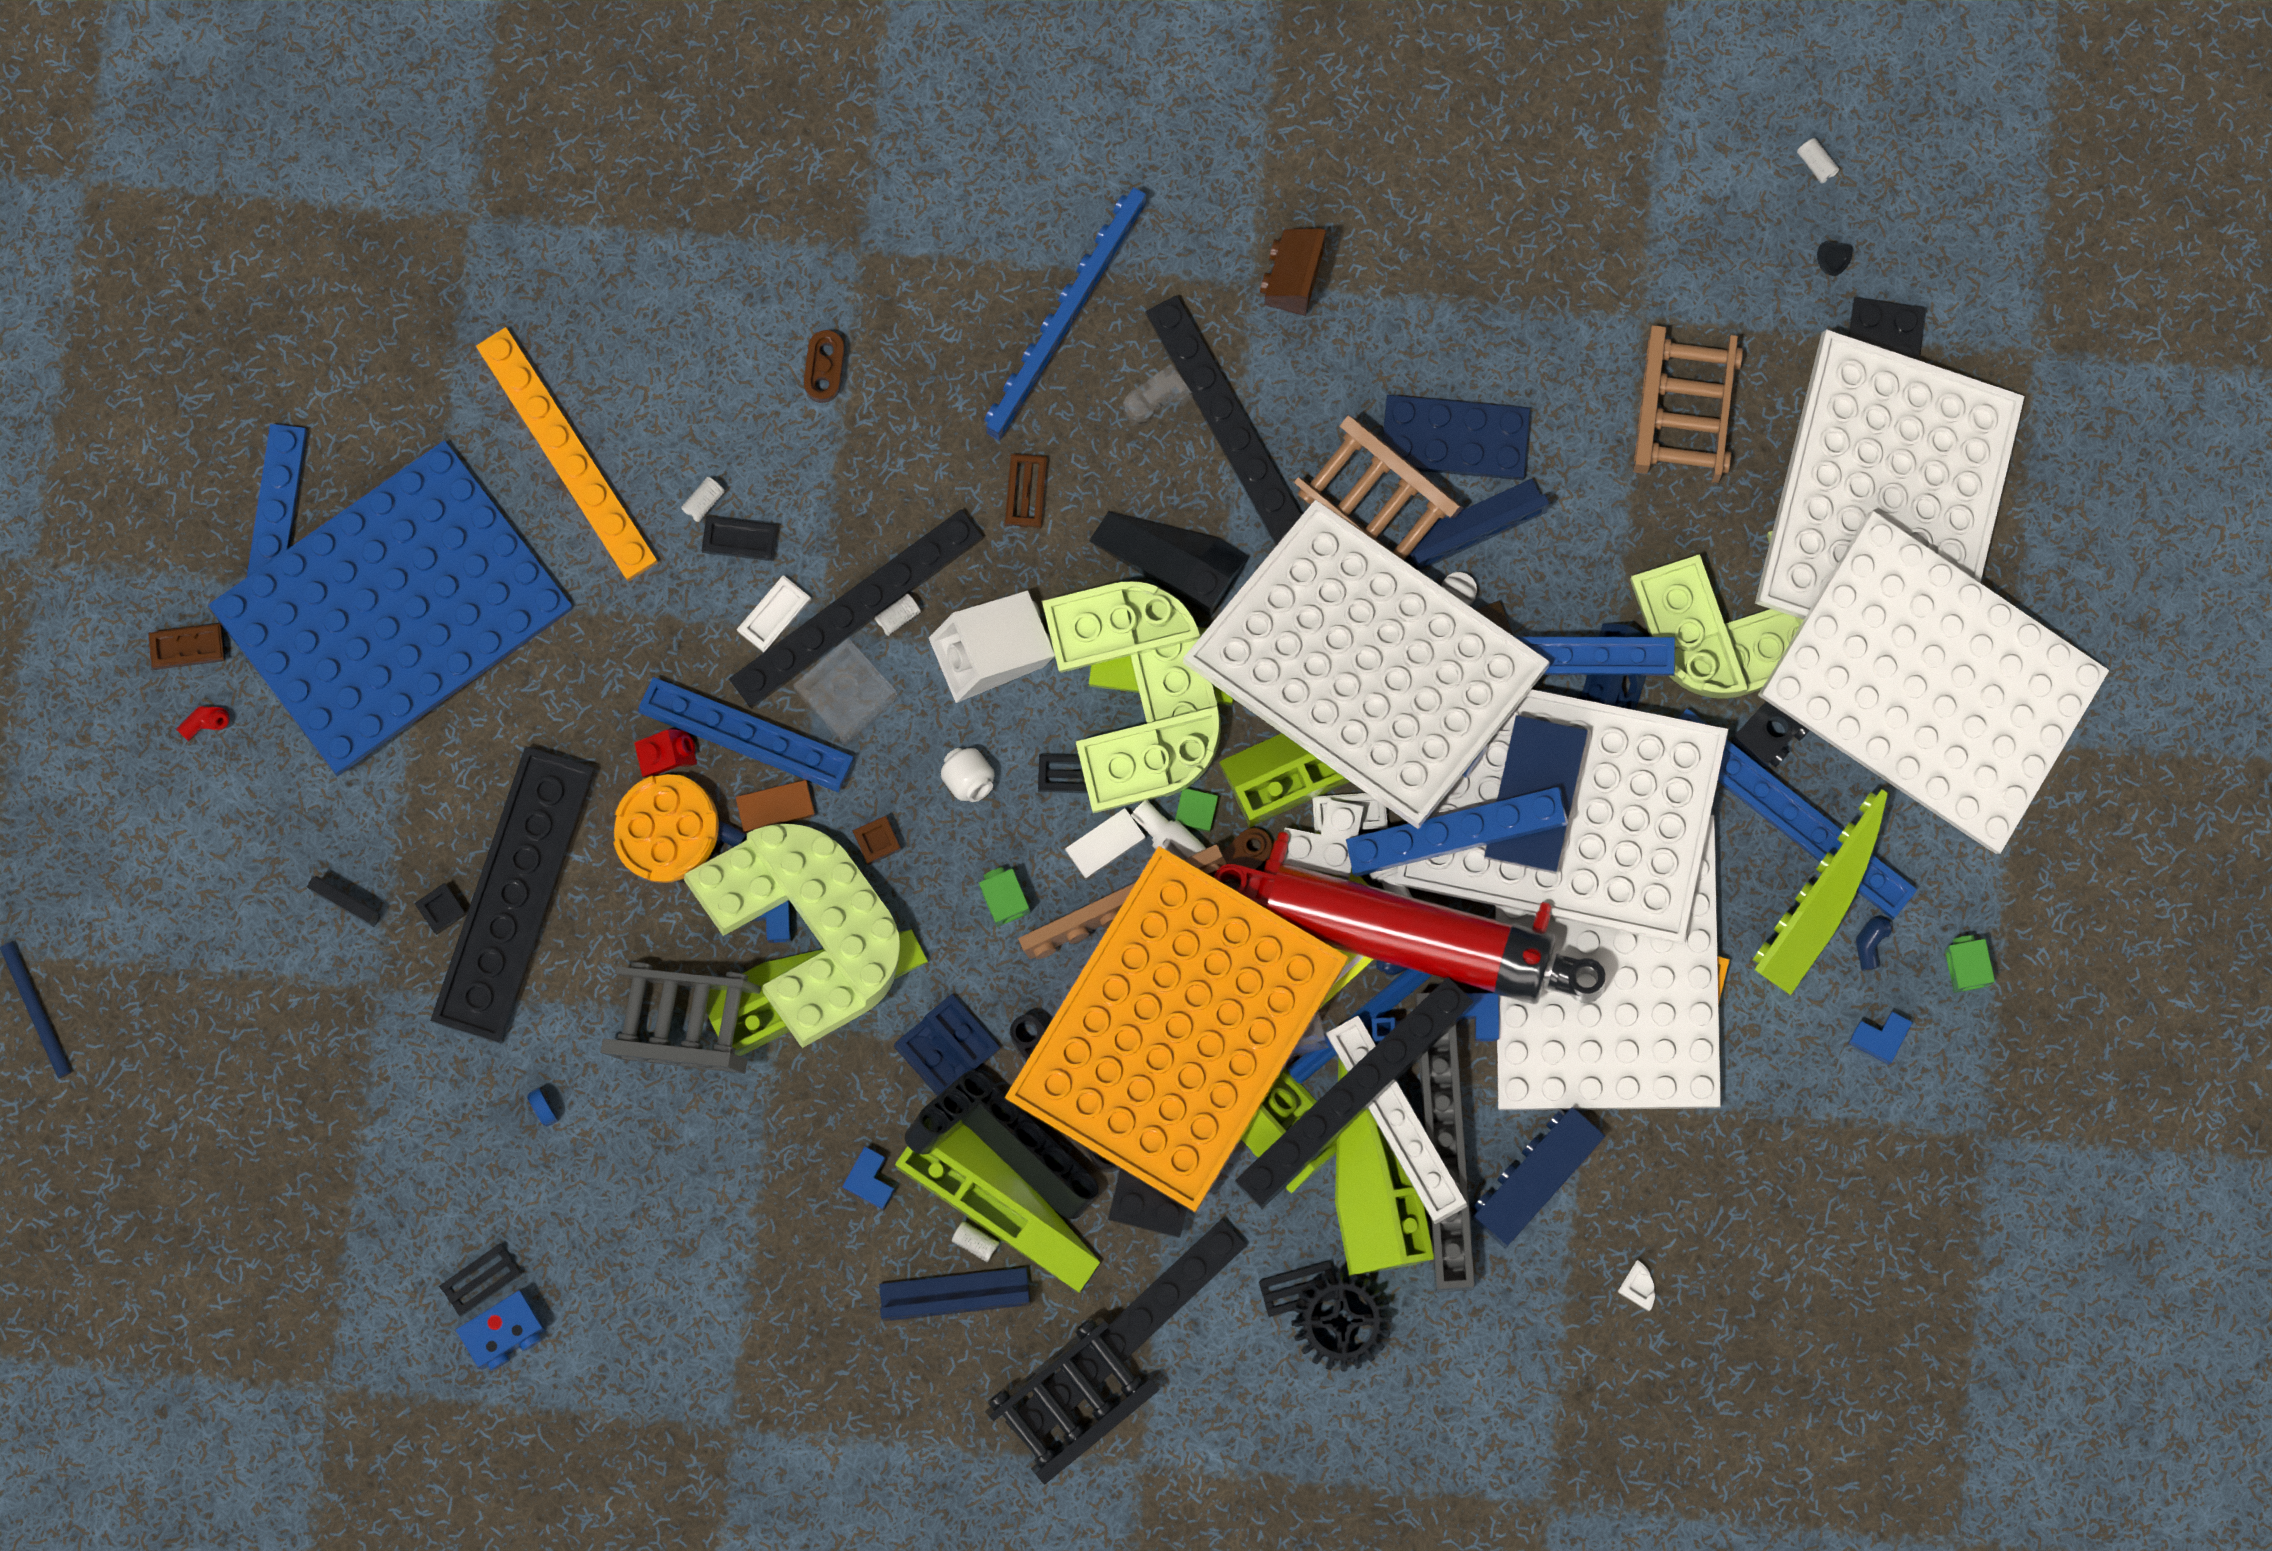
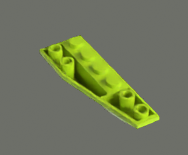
[1219,733,1351,828]
[1752,789,1888,995]
[706,929,928,1056]
[1335,1057,1434,1276]
[895,1125,1100,1293]

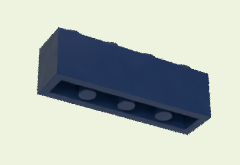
[1472,1107,1605,1249]

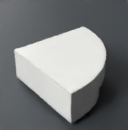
[1618,1260,1655,1311]

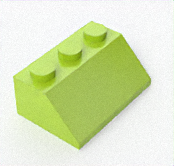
[1241,1067,1337,1194]

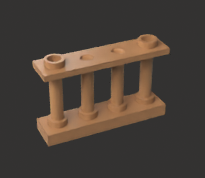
[1633,325,1743,483]
[1294,415,1464,561]

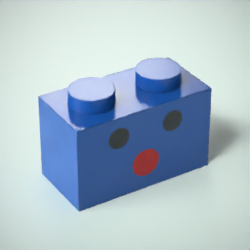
[456,1290,546,1371]

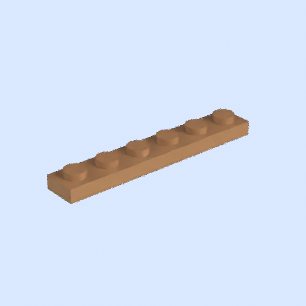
[1018,844,1227,959]

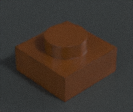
[852,816,901,865]

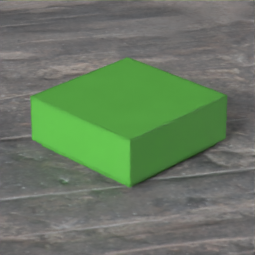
[1175,789,1218,833]

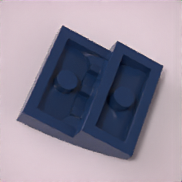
[893,994,1000,1096]

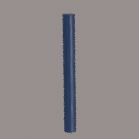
[0,942,72,1079]

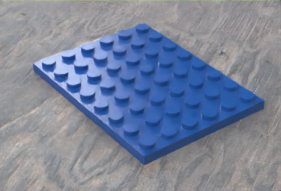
[208,440,573,777]

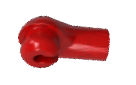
[176,706,230,742]

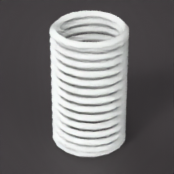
[1797,138,1839,183]
[681,477,725,522]
[875,594,921,636]
[952,1221,999,1263]

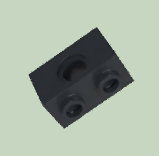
[1731,701,1810,769]

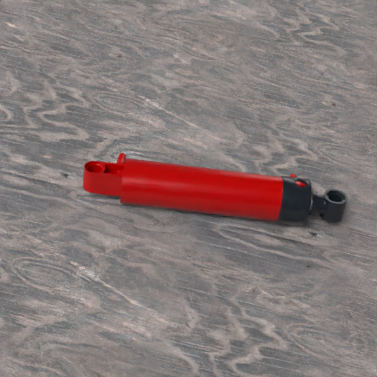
[1214,832,1606,1005]

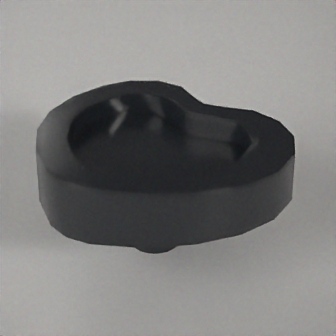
[1817,241,1852,276]

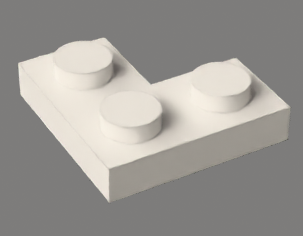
[1283,799,1364,879]

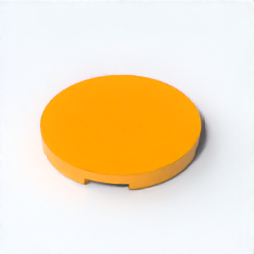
[613,774,719,883]

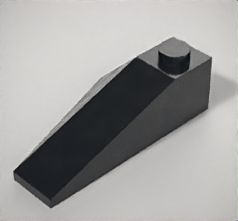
[1089,511,1249,617]

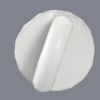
[1441,572,1477,606]

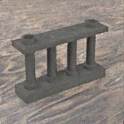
[600,962,761,1074]

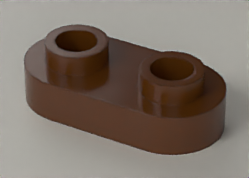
[804,330,845,403]
[1222,828,1272,890]

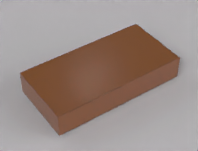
[736,780,815,833]

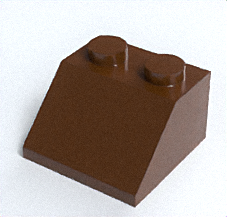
[1260,228,1326,316]

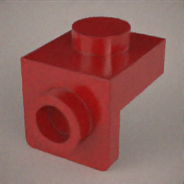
[634,729,697,777]

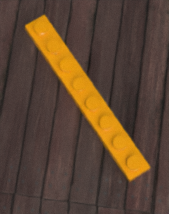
[476,327,658,582]

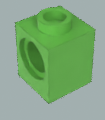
[979,867,1030,927]
[1944,935,1995,993]

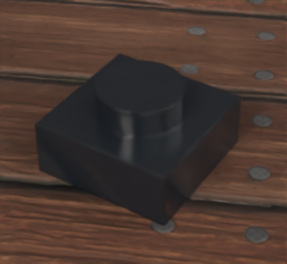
[414,883,467,935]

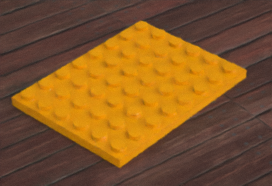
[1005,846,1349,1213]

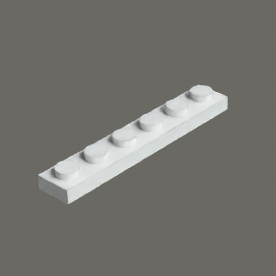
[1326,1016,1467,1224]

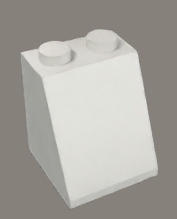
[929,591,1055,703]

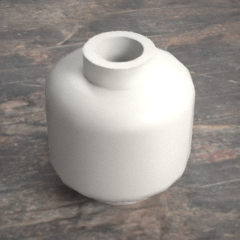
[941,748,995,802]

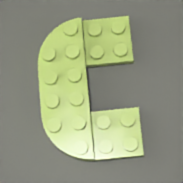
[1630,531,1804,698]
[1042,581,1221,813]
[684,824,900,1048]

